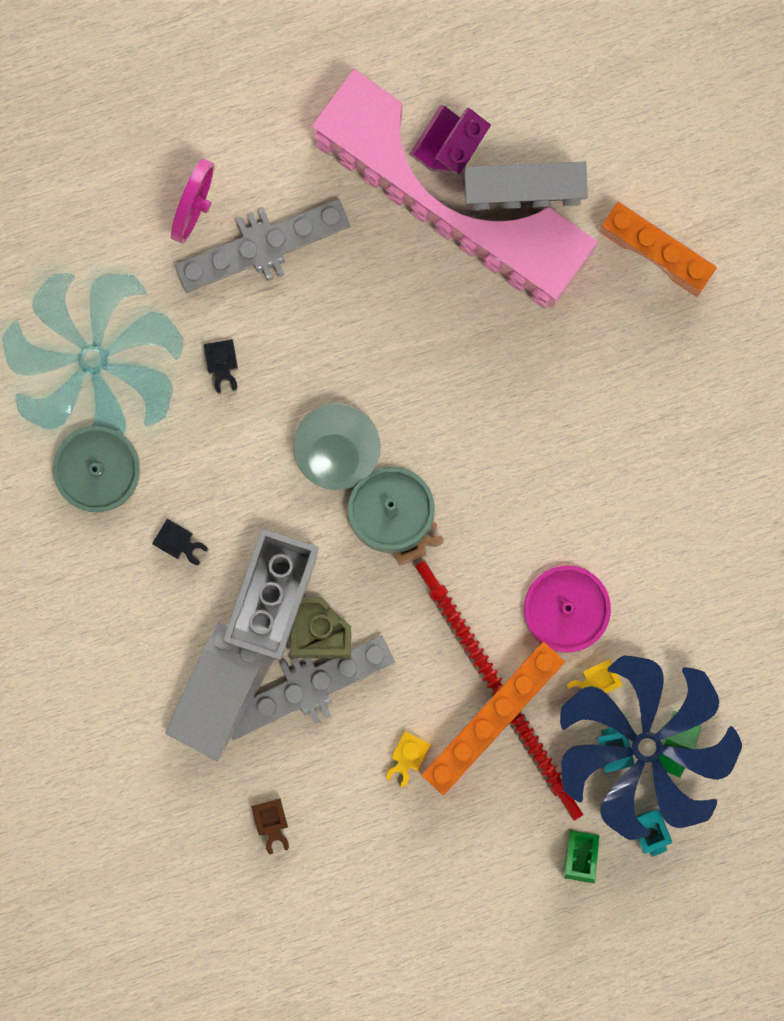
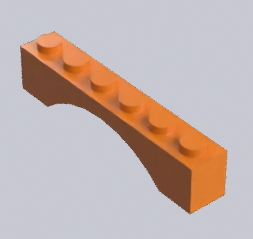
[421,641,566,796]

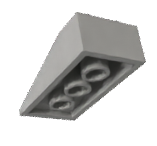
[223,529,319,661]
[165,622,274,762]

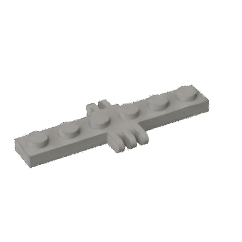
[175,199,351,293]
[232,635,395,740]

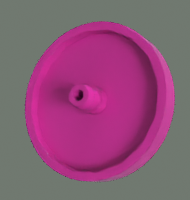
[170,158,215,244]
[524,566,611,653]

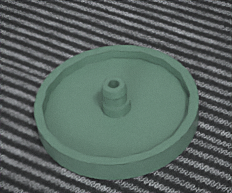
[294,403,381,490]
[53,426,141,512]
[348,467,435,553]

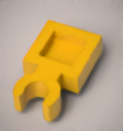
[566,659,623,693]
[386,731,431,787]

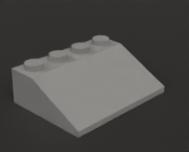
[462,161,588,210]

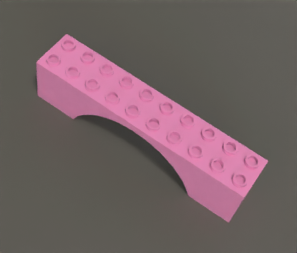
[312,69,598,309]

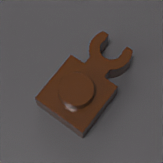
[251,798,289,854]

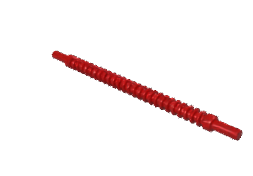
[415,560,583,821]

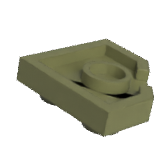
[291,597,351,659]

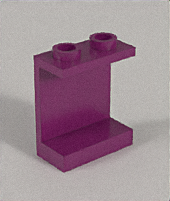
[409,105,491,175]

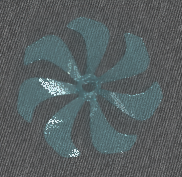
[3,273,184,435]

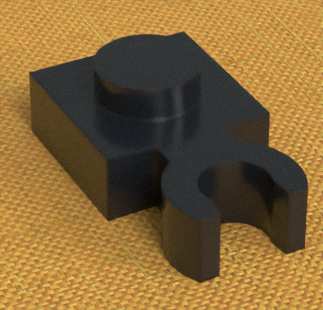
[204,339,238,394]
[152,519,209,566]

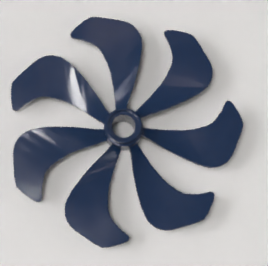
[560,655,742,840]

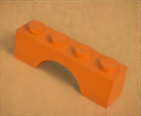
[599,202,717,297]

